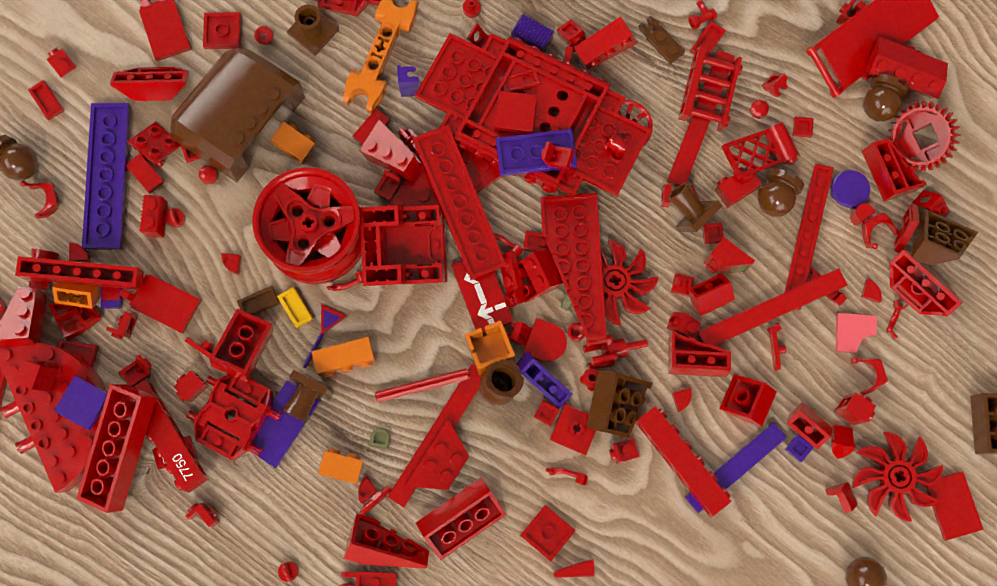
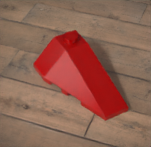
[343,513,429,569]

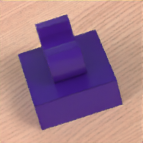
[784,434,814,462]

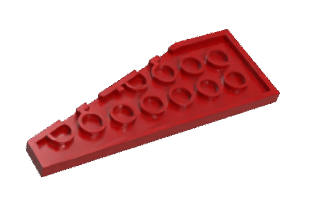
[540,193,607,341]

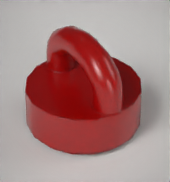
[165,208,186,228]
[278,561,299,582]

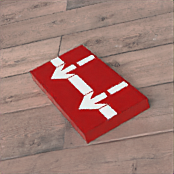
[451,261,514,334]

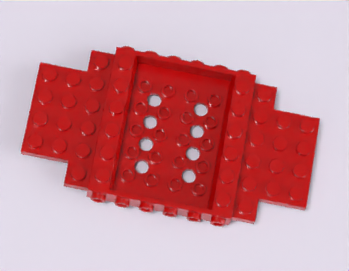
[415,33,651,197]

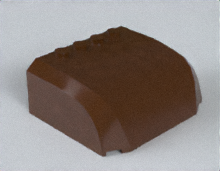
[169,47,305,183]

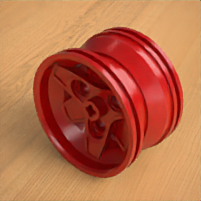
[252,167,362,284]

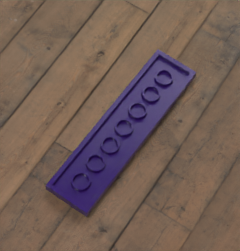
[82,103,131,250]

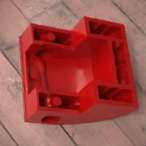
[359,205,447,286]

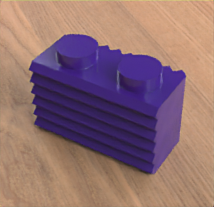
[511,14,554,52]

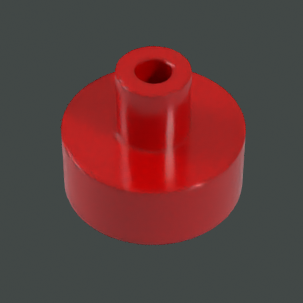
[463,0,481,18]

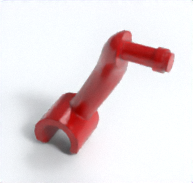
[545,467,588,486]

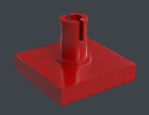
[550,404,596,456]

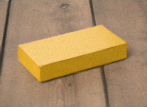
[277,286,314,329]

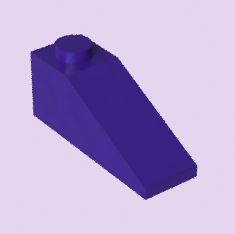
[516,352,573,408]

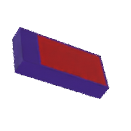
[100,287,122,309]

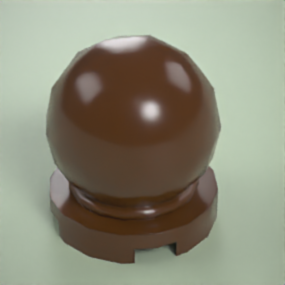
[863,74,909,122]
[0,134,39,181]
[757,168,805,217]
[479,359,524,405]
[845,557,887,586]

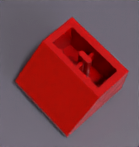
[518,249,563,303]

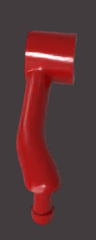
[493,233,523,258]
[327,271,363,291]
[886,298,908,339]

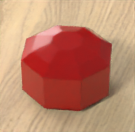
[749,99,769,119]
[198,165,218,184]
[567,323,585,342]

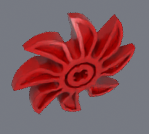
[601,240,658,326]
[852,432,943,522]

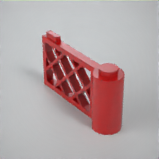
[721,122,800,182]

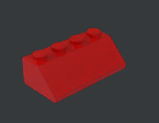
[863,37,948,99]
[415,477,506,560]

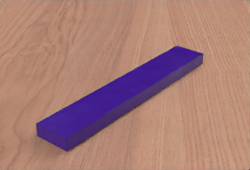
[684,422,787,513]

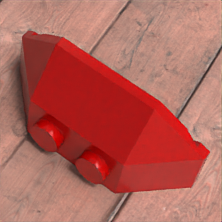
[110,67,189,102]
[889,249,963,316]

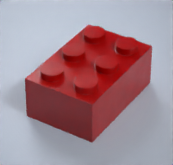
[209,309,273,382]

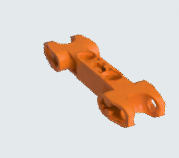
[342,0,419,114]

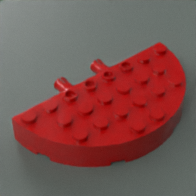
[0,343,107,493]

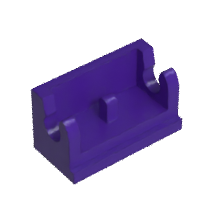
[397,65,420,97]

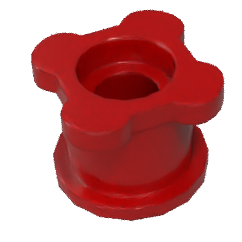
[603,129,628,155]
[579,368,598,391]

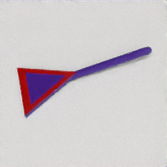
[303,304,347,368]

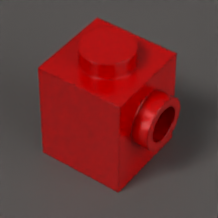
[173,370,209,402]

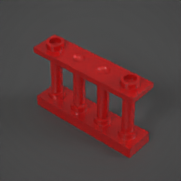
[678,45,743,132]

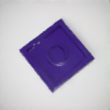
[55,376,107,430]

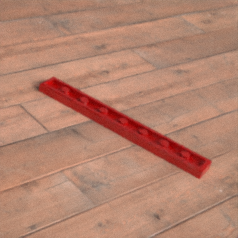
[667,50,735,186]
[784,163,834,310]
[698,268,848,346]
[387,364,483,508]

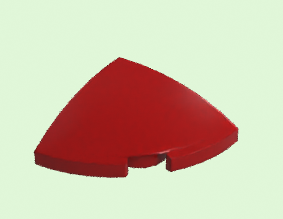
[48,303,102,341]

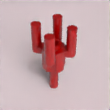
[583,334,648,369]

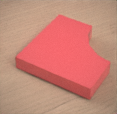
[836,313,877,353]

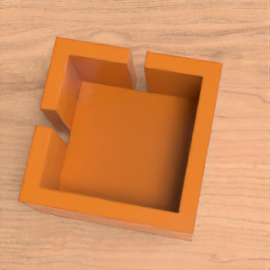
[464,321,516,375]

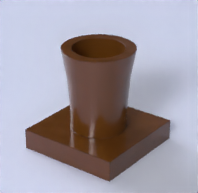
[287,5,339,56]
[667,182,722,232]
[282,370,333,423]

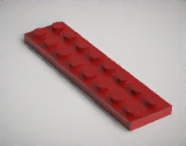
[412,125,506,280]

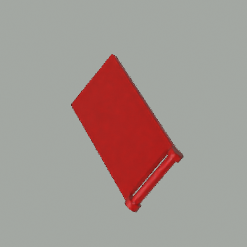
[805,0,939,98]

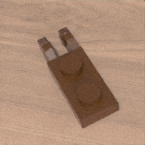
[638,16,685,64]

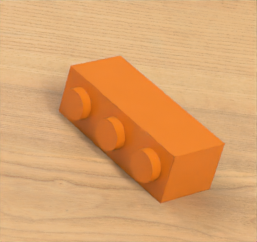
[311,337,376,378]

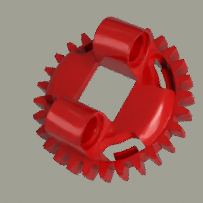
[887,101,961,171]

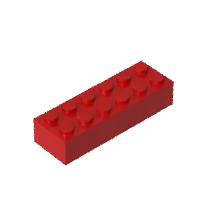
[76,384,157,513]

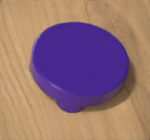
[830,170,870,209]

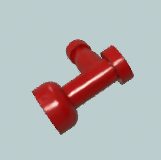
[688,0,717,30]

